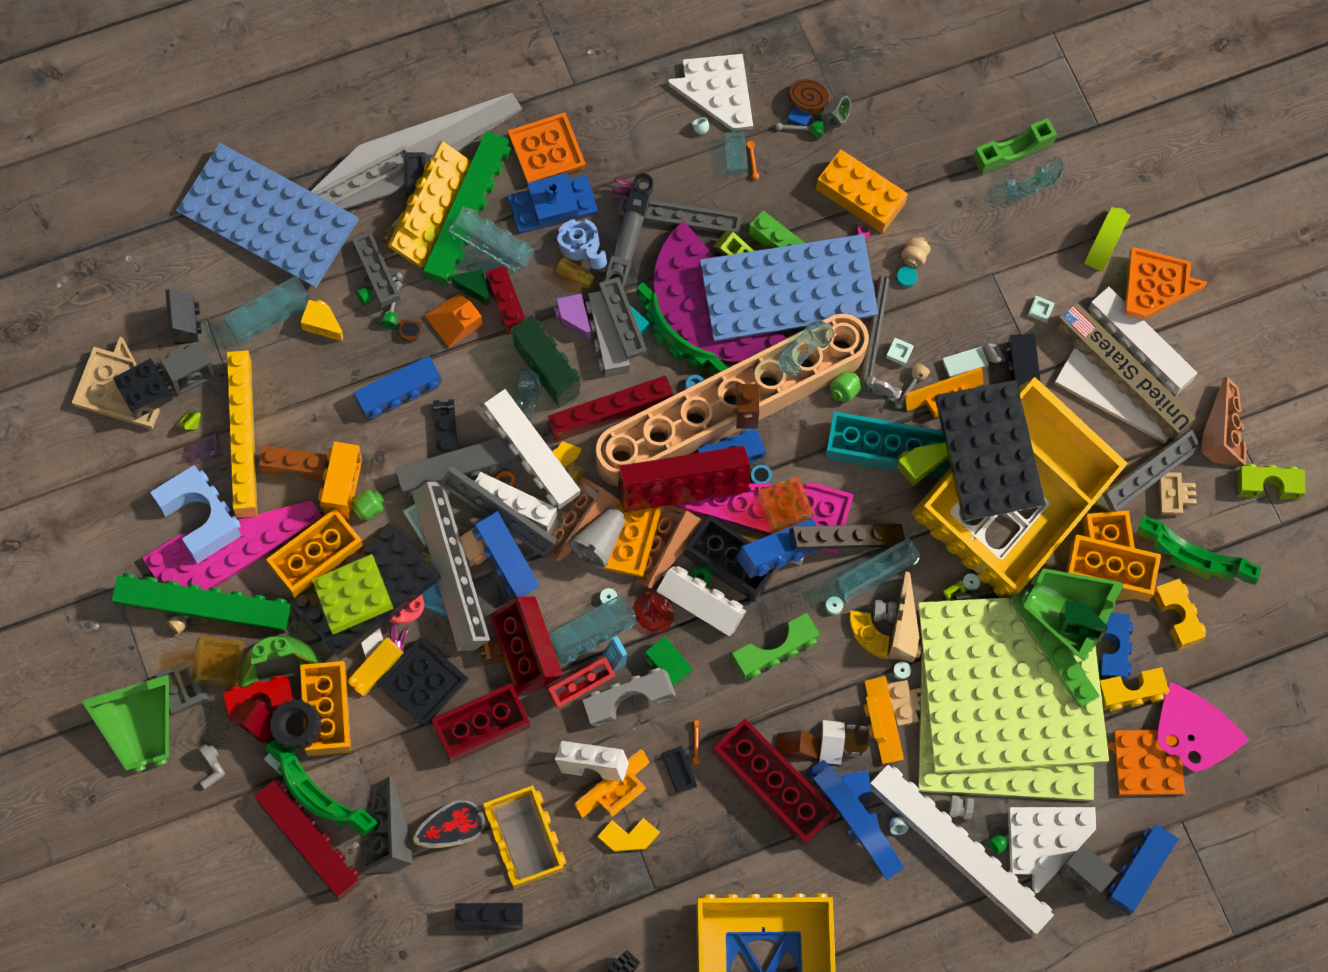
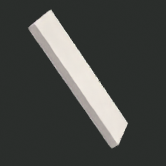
[1054,348,1169,444]

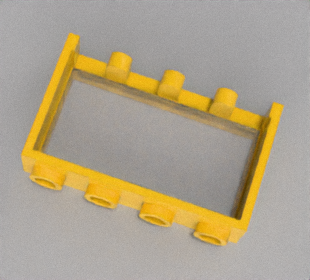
[483,785,566,890]

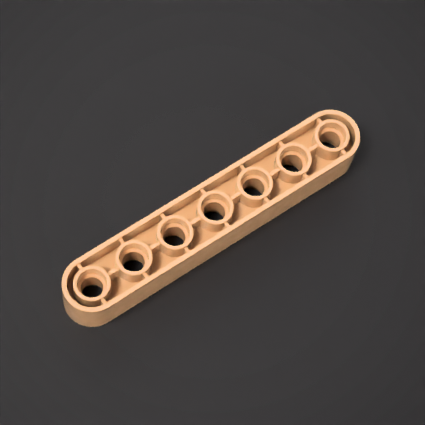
[596,314,869,487]

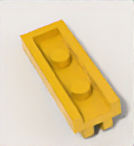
[348,638,404,696]

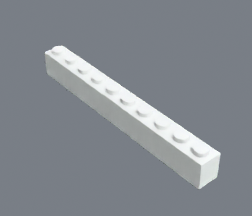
[870,765,1054,938]

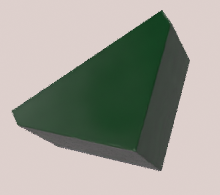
[452,269,490,306]

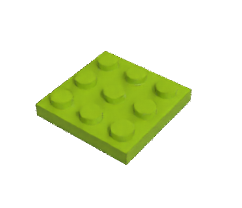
[312,554,394,635]

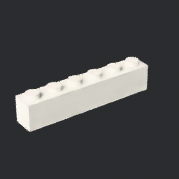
[1088,287,1197,395]
[484,389,580,509]

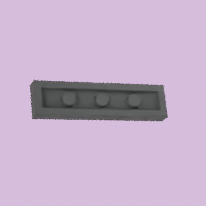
[352,231,401,307]
[599,277,647,360]

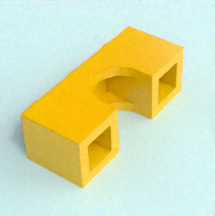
[1153,579,1206,651]
[1100,667,1169,712]

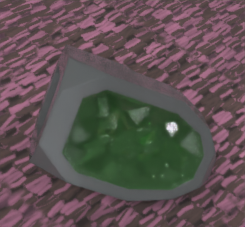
[820,96,851,128]

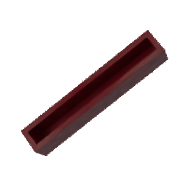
[547,375,673,443]
[254,780,360,901]

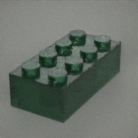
[511,315,581,408]

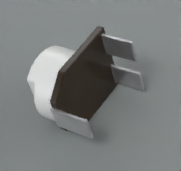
[843,725,869,757]

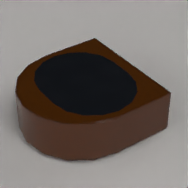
[399,319,422,343]

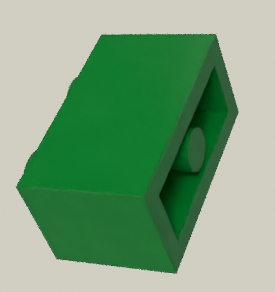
[644,636,693,689]

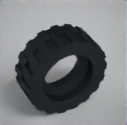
[270,699,322,751]

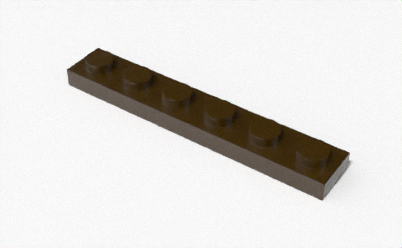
[789,524,906,550]

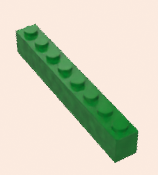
[423,131,511,287]
[112,573,291,632]

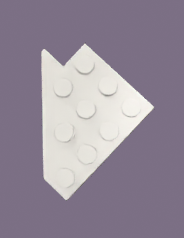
[668,54,753,132]
[1008,807,1096,893]

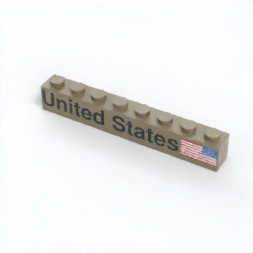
[1056,302,1196,440]

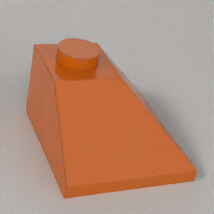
[424,293,483,348]

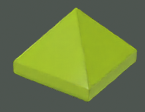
[176,410,201,430]
[943,580,966,601]

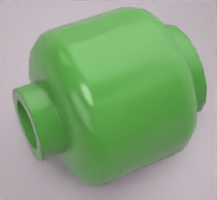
[830,371,861,402]
[352,489,384,521]

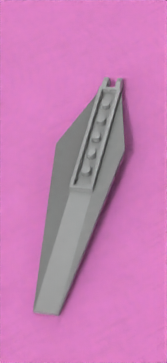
[311,93,522,210]

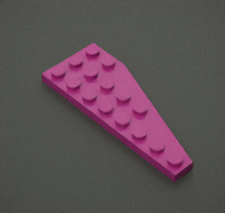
[674,482,854,555]
[142,500,323,590]

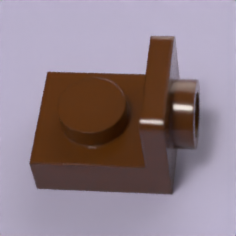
[480,639,505,665]

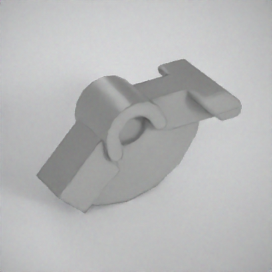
[866,376,902,402]

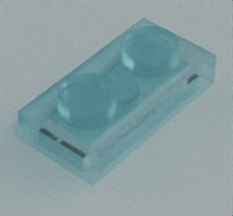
[724,132,748,173]

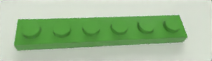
[1009,588,1100,709]

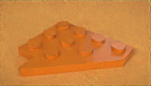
[1124,247,1207,320]

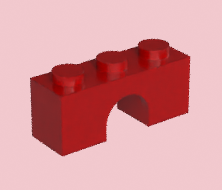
[223,675,294,723]

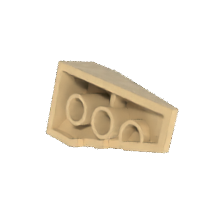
[888,572,922,663]

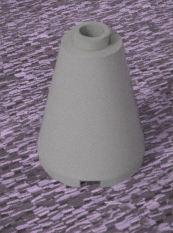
[570,509,625,569]

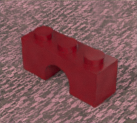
[486,265,526,335]

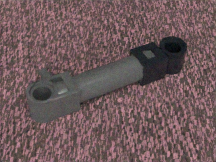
[592,173,654,289]

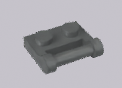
[156,660,209,715]

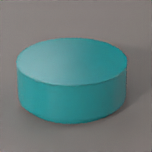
[897,266,918,288]

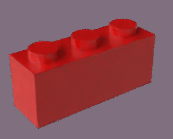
[545,655,615,708]

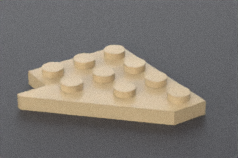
[72,337,160,430]

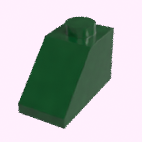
[1059,600,1108,642]

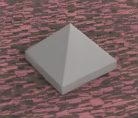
[985,344,1006,363]

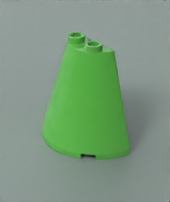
[1021,568,1124,661]
[237,636,322,688]
[82,675,169,773]

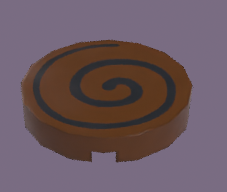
[789,79,829,114]

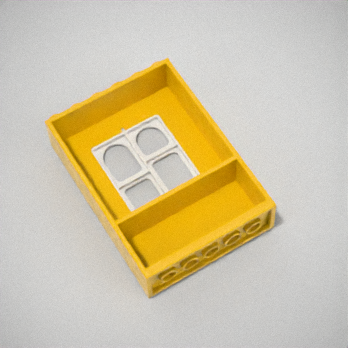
[911,377,1128,598]

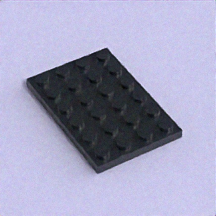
[934,380,1046,522]
[289,523,441,660]

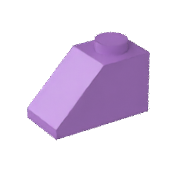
[554,294,591,340]

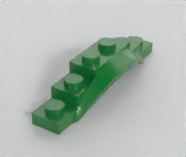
[636,282,728,376]
[1136,515,1262,586]
[265,739,378,837]

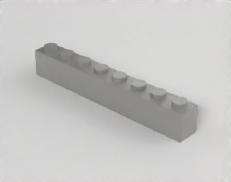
[412,482,490,651]

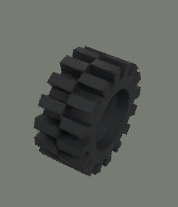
[606,950,640,972]

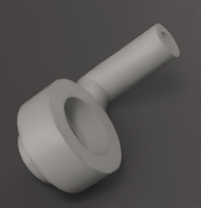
[198,744,225,790]

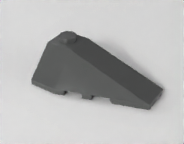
[362,776,412,873]

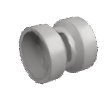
[873,600,897,623]
[949,795,974,820]

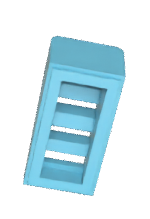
[602,636,627,672]

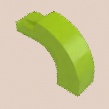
[1084,207,1130,272]

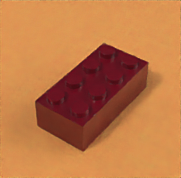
[489,596,563,694]
[431,683,530,764]

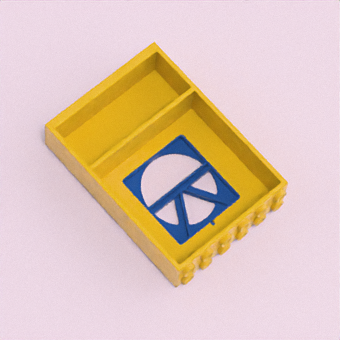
[696,894,835,972]

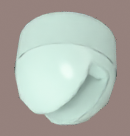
[692,117,709,135]
[889,816,908,835]

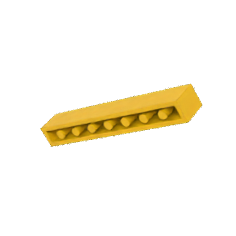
[227,351,258,518]

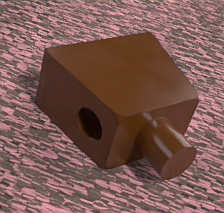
[735,384,759,429]

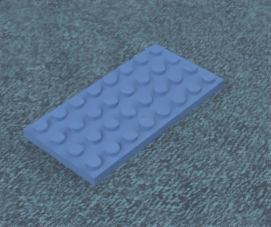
[176,143,359,288]
[700,234,878,342]

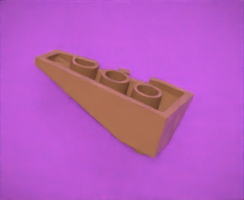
[1201,377,1247,467]
[547,477,621,562]
[635,505,704,588]

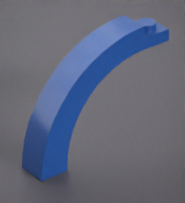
[806,760,904,881]

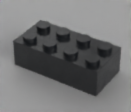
[684,515,779,602]

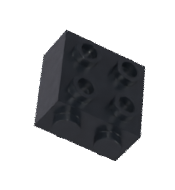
[113,358,174,420]

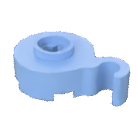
[557,219,607,269]

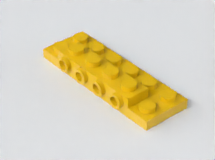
[388,141,472,268]

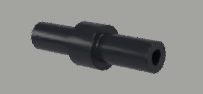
[953,589,996,601]

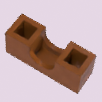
[259,445,328,483]

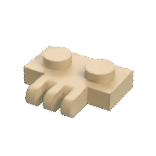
[1159,472,1197,515]
[888,680,921,727]

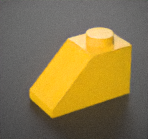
[301,300,343,341]

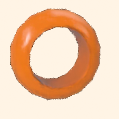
[496,471,515,487]

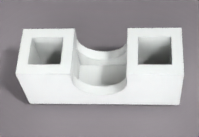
[555,741,629,782]

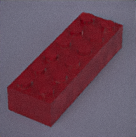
[618,446,750,513]
[712,718,837,847]

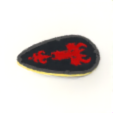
[413,799,485,848]

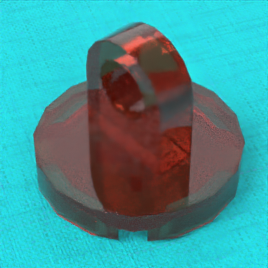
[632,592,675,632]

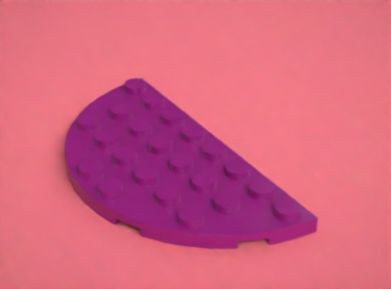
[654,221,786,364]

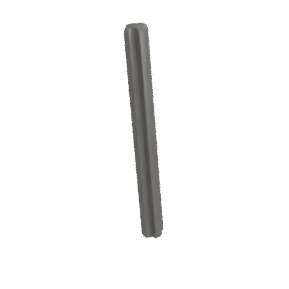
[860,276,890,391]

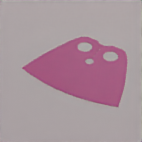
[1158,682,1249,772]

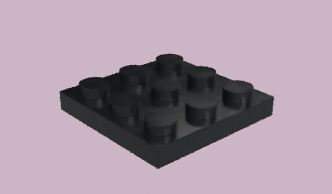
[376,637,469,727]

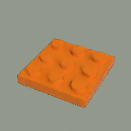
[508,112,586,185]
[1114,730,1185,796]

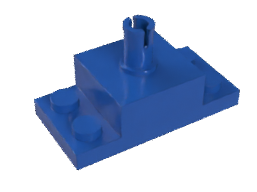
[508,173,598,234]

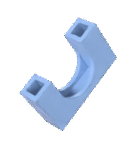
[150,465,241,564]

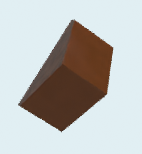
[776,730,821,760]

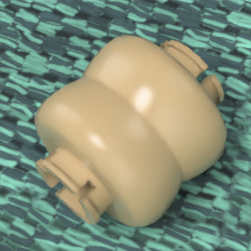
[901,237,930,268]

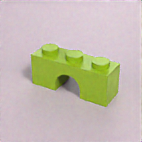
[1237,464,1305,500]

